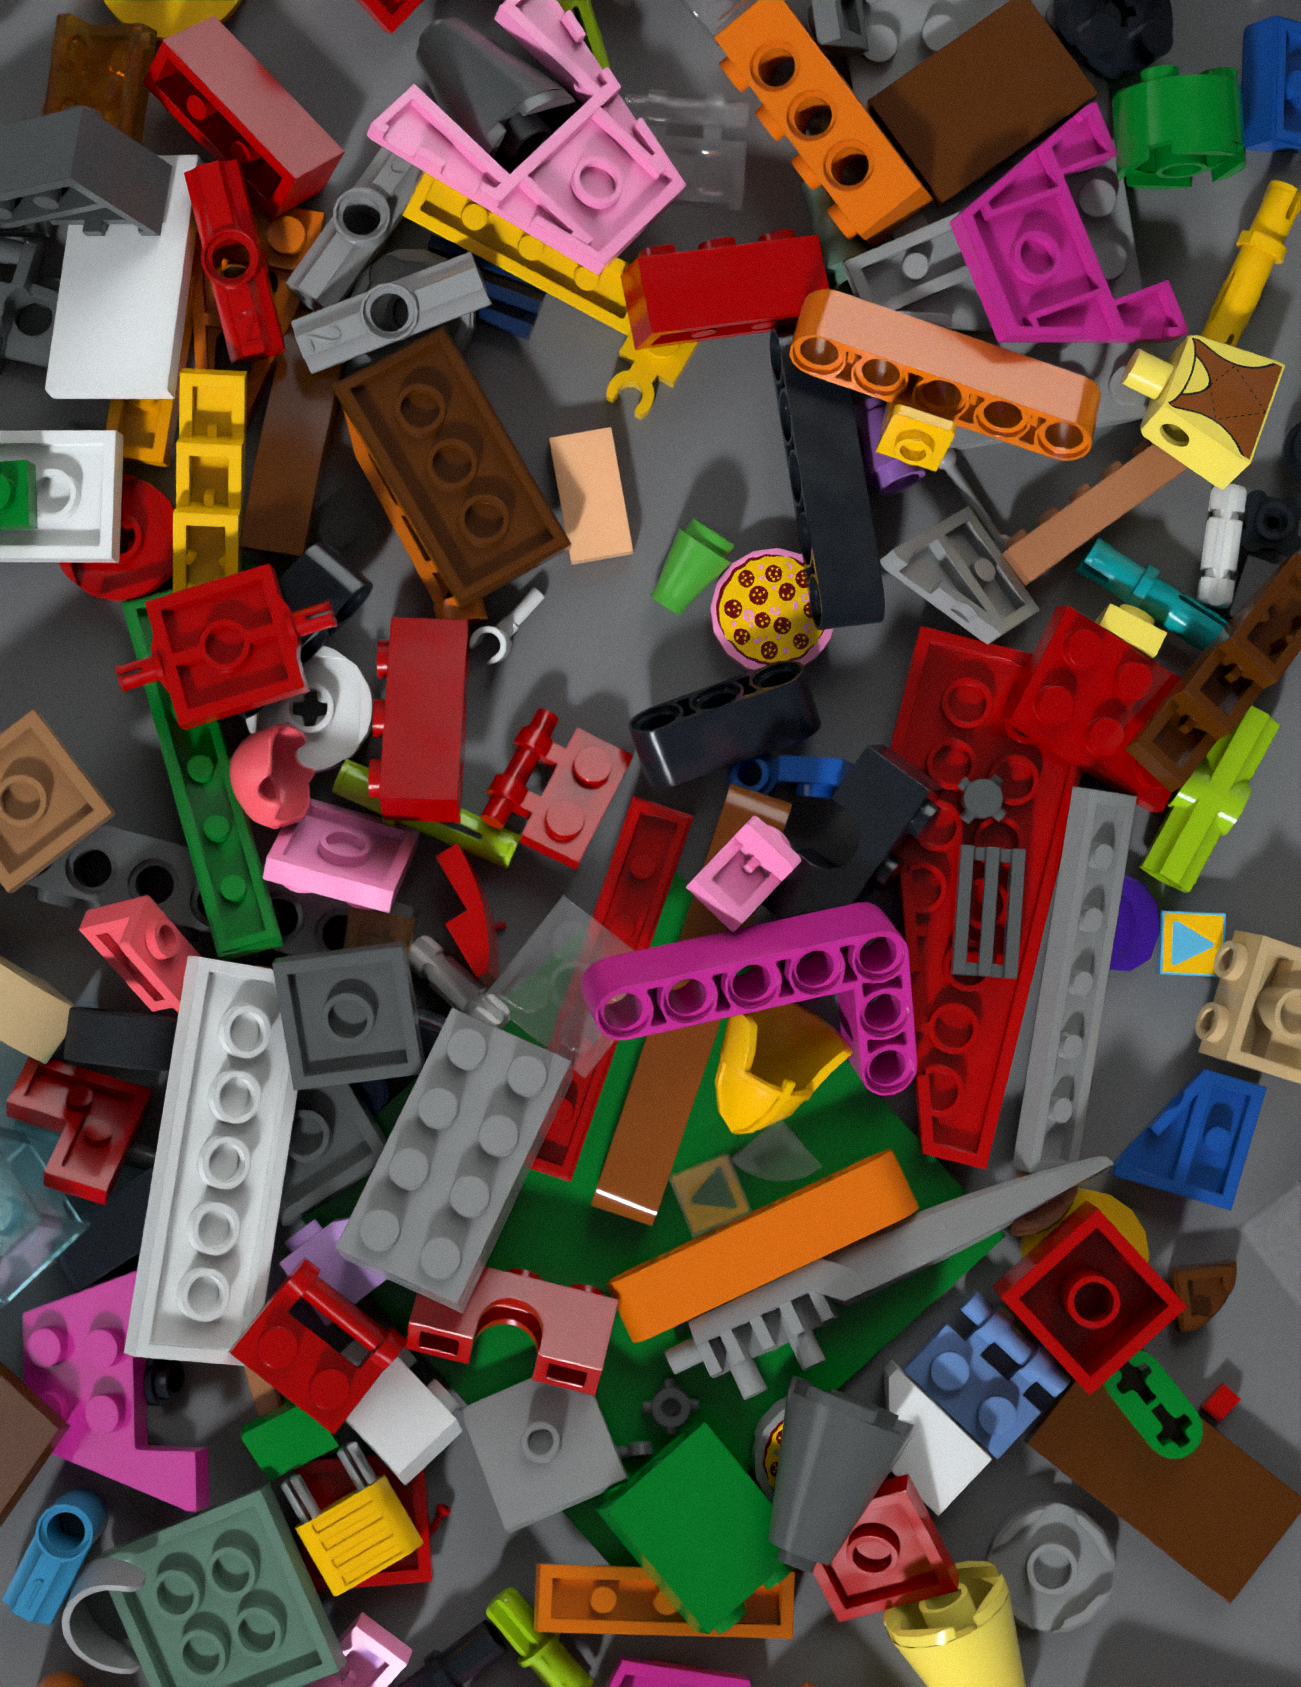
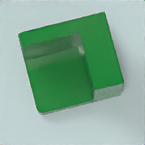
[240,1395,339,1482]

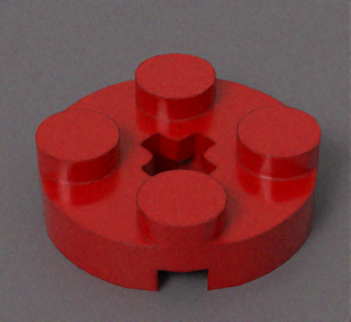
[58,473,175,603]

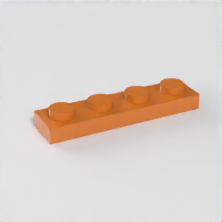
[533,1563,795,1639]

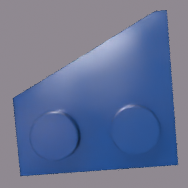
[1108,1068,1267,1211]

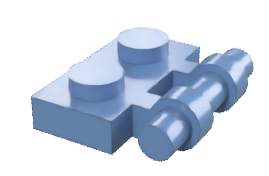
[901,1290,1071,1459]

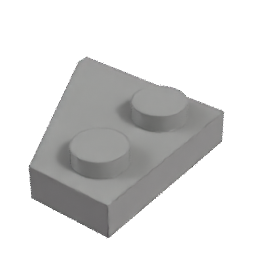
[842,211,994,333]

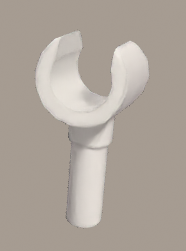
[469,587,545,664]

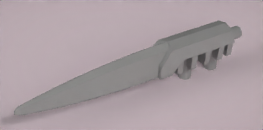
[664,1156,1114,1400]

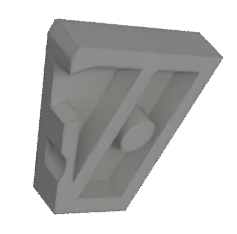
[879,506,1040,645]

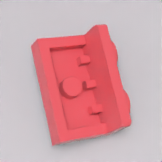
[79,895,201,1013]

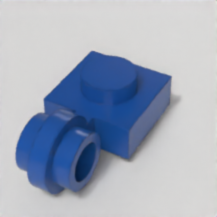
[727,753,854,800]

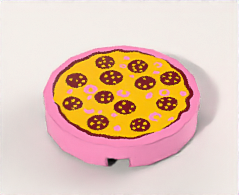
[710,548,834,671]

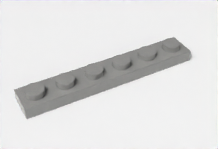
[1012,786,1137,1173]

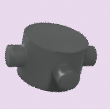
[957,774,1007,824]
[643,1377,699,1435]

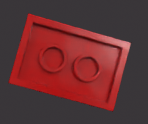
[1000,605,1181,812]

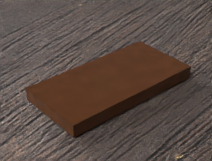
[332,324,572,610]
[1024,1361,1301,1604]

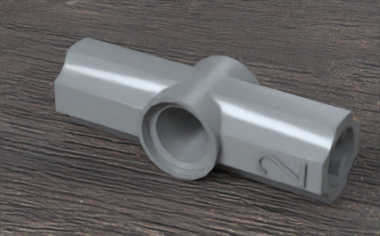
[285,147,423,311]
[291,251,492,374]

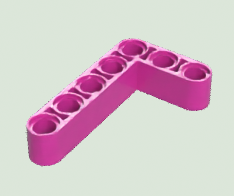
[580,902,917,1096]

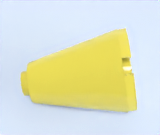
[883,1561,1026,1687]

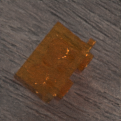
[42,13,157,145]

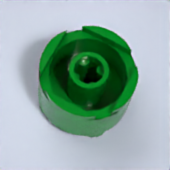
[1112,65,1246,190]

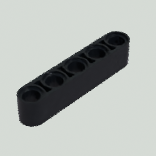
[769,325,885,630]

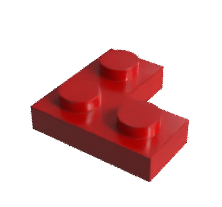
[6,1056,152,1205]

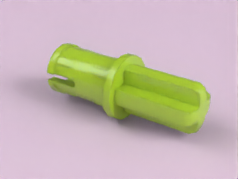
[486,1587,594,1687]

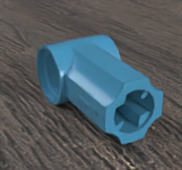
[1,1488,108,1626]

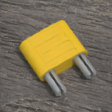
[280,1441,424,1596]

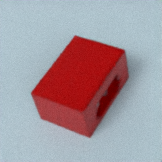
[1200,1382,1241,1423]

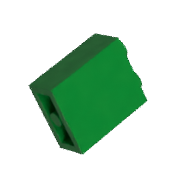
[594,1422,795,1634]

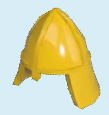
[715,1003,853,1135]

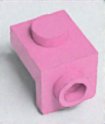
[685,816,801,932]
[307,1612,413,1687]

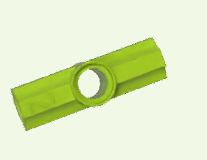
[1138,706,1280,893]

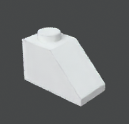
[883,1360,992,1516]

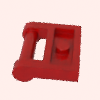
[229,1257,408,1435]

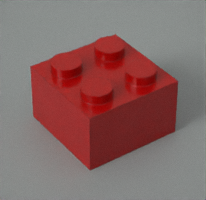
[991,1200,1187,1396]

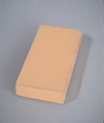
[549,427,633,565]

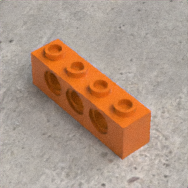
[714,0,934,248]

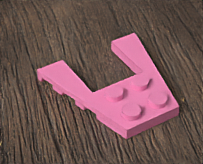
[367,0,686,275]

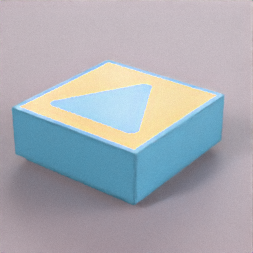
[1156,910,1226,977]

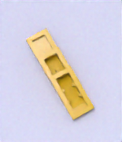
[173,368,247,593]

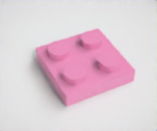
[263,798,420,913]

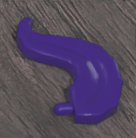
[1058,862,1160,972]

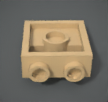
[1195,930,1301,1084]

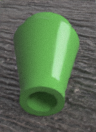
[650,517,736,616]

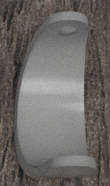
[61,1558,145,1674]

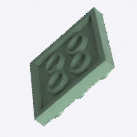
[95,1482,348,1687]

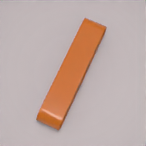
[789,289,1102,461]
[605,1149,920,1343]

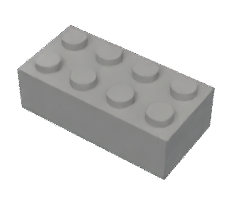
[335,1008,574,1314]

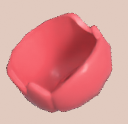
[229,722,315,829]

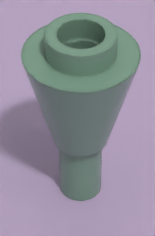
[801,181,869,293]

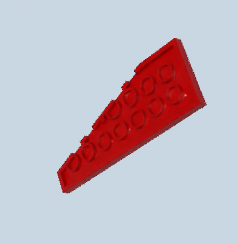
[889,626,1083,1170]

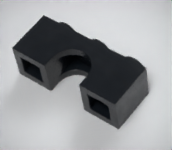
[761,744,945,919]

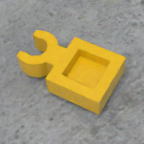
[606,332,701,420]

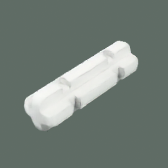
[1196,484,1247,609]
[407,935,511,1030]

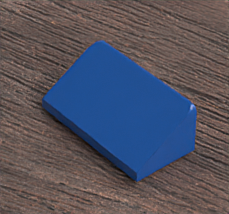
[1241,15,1301,153]

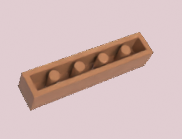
[1002,439,1188,587]

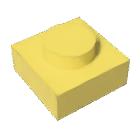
[1095,603,1167,659]

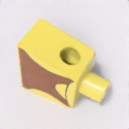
[1121,335,1285,490]

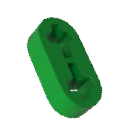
[1102,1348,1203,1459]

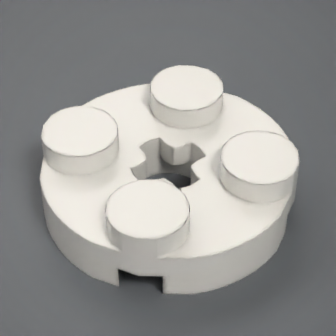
[246,646,374,773]

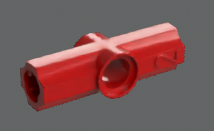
[184,159,287,364]

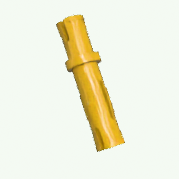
[1200,180,1301,347]

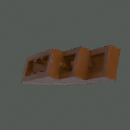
[239,310,348,559]
[1124,552,1301,792]

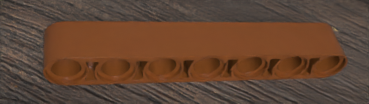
[591,783,792,1226]

